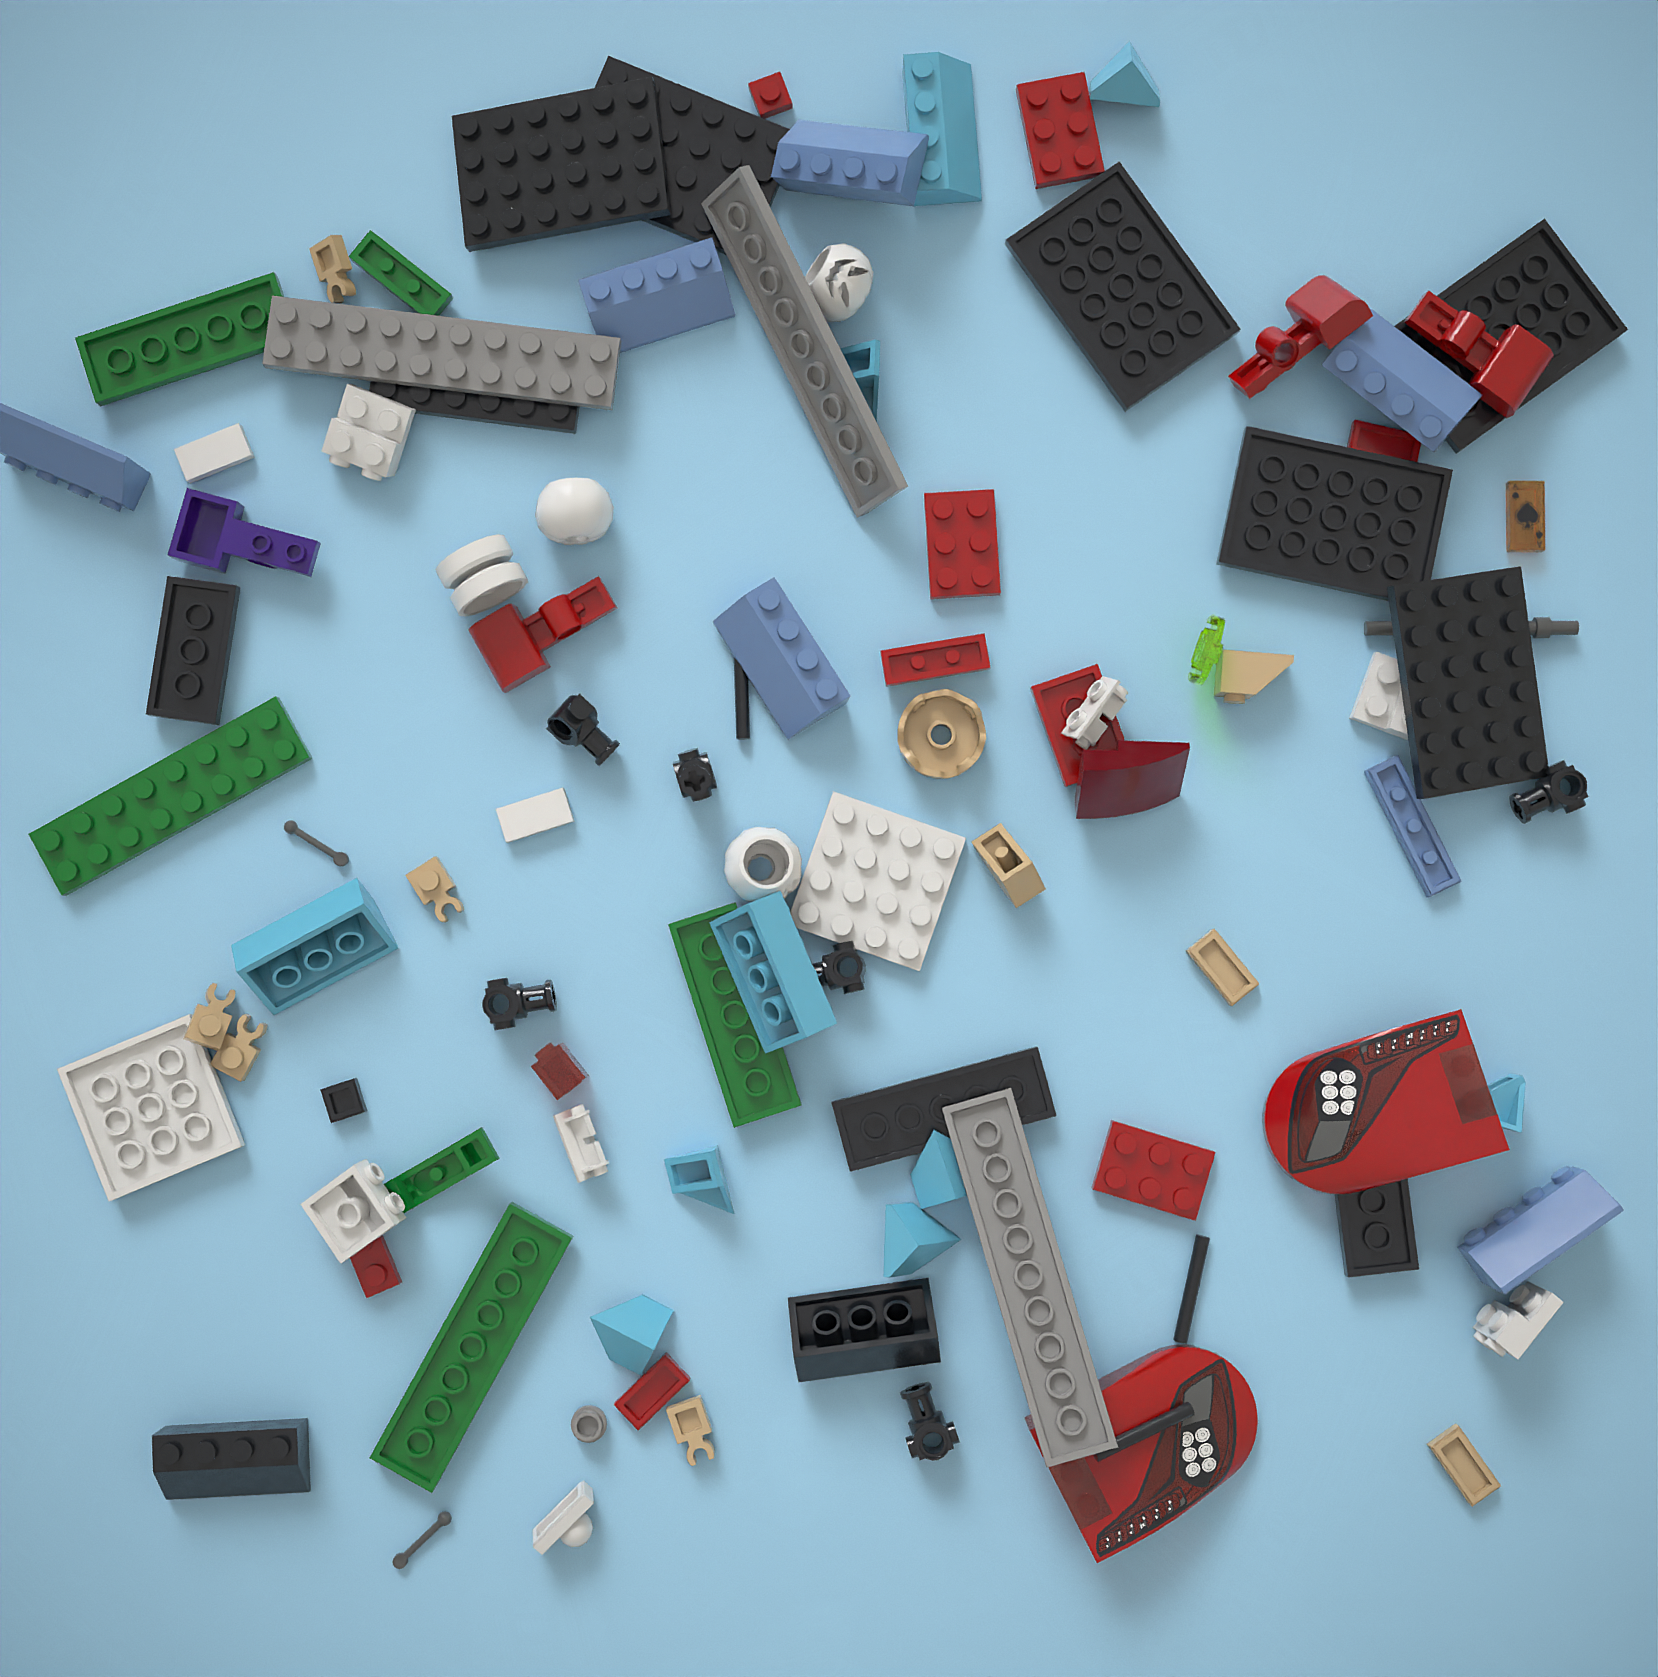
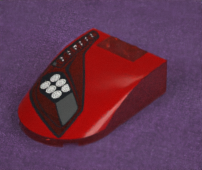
[1262,1009,1510,1195]
[1024,1344,1258,1563]

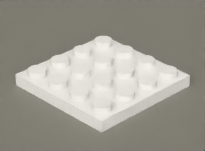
[790,791,966,971]
[57,1014,245,1201]

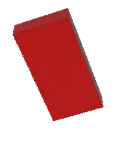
[1347,419,1421,462]
[614,1352,691,1430]

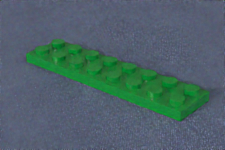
[28,696,313,896]
[369,1202,574,1493]

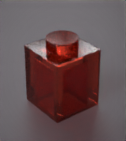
[531,1043,589,1100]

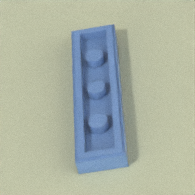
[1364,755,1462,897]

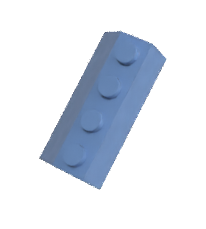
[771,120,929,207]
[578,238,735,353]
[1322,309,1482,452]
[0,403,151,512]
[713,577,850,740]
[1457,1166,1624,1294]

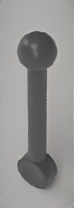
[284,820,349,866]
[392,1511,452,1569]

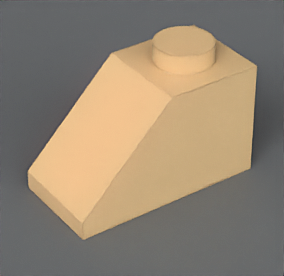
[1214,650,1294,704]
[971,823,1046,908]

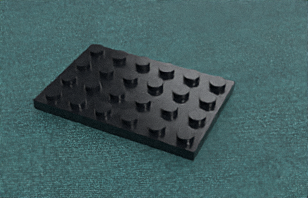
[595,56,790,255]
[451,77,671,252]
[1005,161,1241,412]
[1394,218,1628,454]
[1216,426,1453,601]
[1387,566,1549,799]

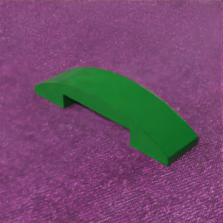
[384,1127,500,1213]

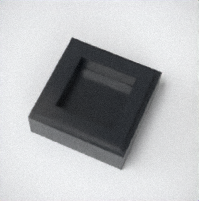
[320,1078,367,1123]

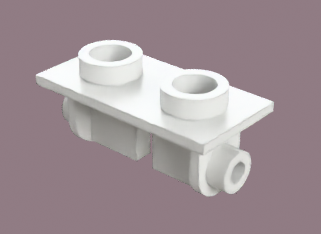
[1061,676,1128,749]
[553,1104,609,1183]

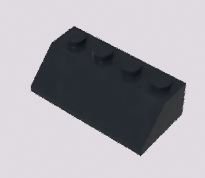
[788,1278,941,1383]
[152,1418,311,1500]

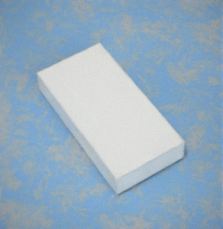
[174,423,255,484]
[496,787,575,843]

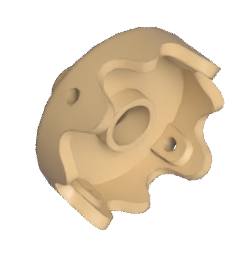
[897,689,986,779]

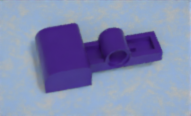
[167,488,321,577]

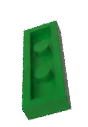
[349,230,453,316]

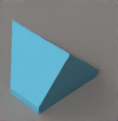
[1089,41,1160,107]
[840,339,881,422]
[1455,1074,1526,1133]
[910,1130,967,1209]
[664,1145,735,1214]
[883,1202,962,1278]
[590,1294,674,1376]

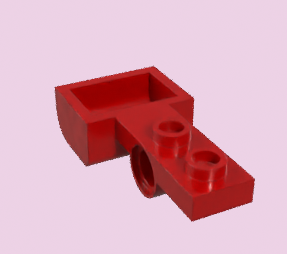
[1228,275,1373,399]
[1404,290,1554,418]
[468,576,618,693]

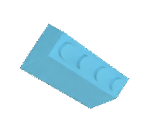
[902,52,982,206]
[231,878,398,1015]
[709,891,837,1054]

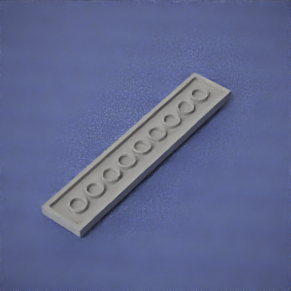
[701,165,908,517]
[262,296,621,410]
[942,1088,1118,1467]

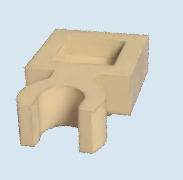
[309,235,356,303]
[405,856,464,922]
[183,983,235,1051]
[211,1014,267,1082]
[666,1395,715,1466]

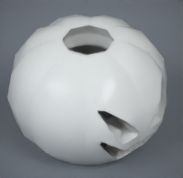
[805,243,873,322]
[535,478,614,545]
[724,827,802,902]

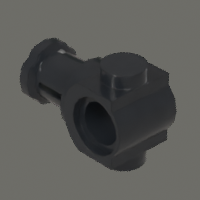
[546,693,620,766]
[673,748,717,802]
[1509,760,1589,824]
[812,941,866,994]
[482,978,557,1030]
[900,1382,960,1461]

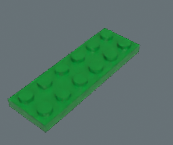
[75,272,284,407]
[668,902,802,1128]

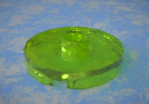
[1188,614,1225,686]

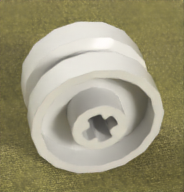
[435,534,528,617]

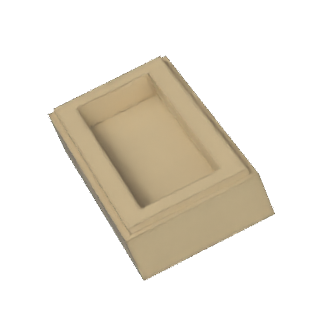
[1186,929,1259,1006]
[1427,1423,1501,1507]

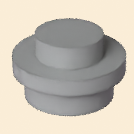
[571,1405,607,1443]

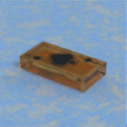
[1506,481,1545,552]

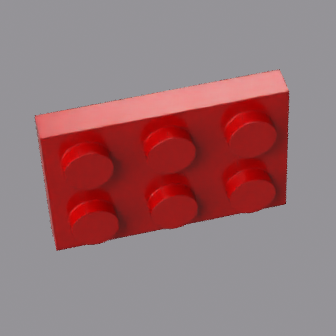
[1016,72,1105,189]
[924,489,1001,599]
[1030,664,1125,787]
[1091,1120,1216,1221]

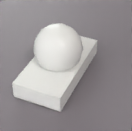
[532,1480,594,1555]

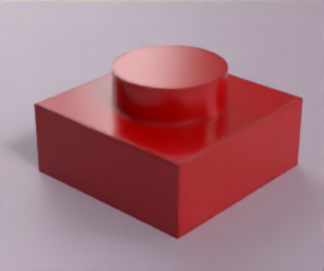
[748,72,793,119]

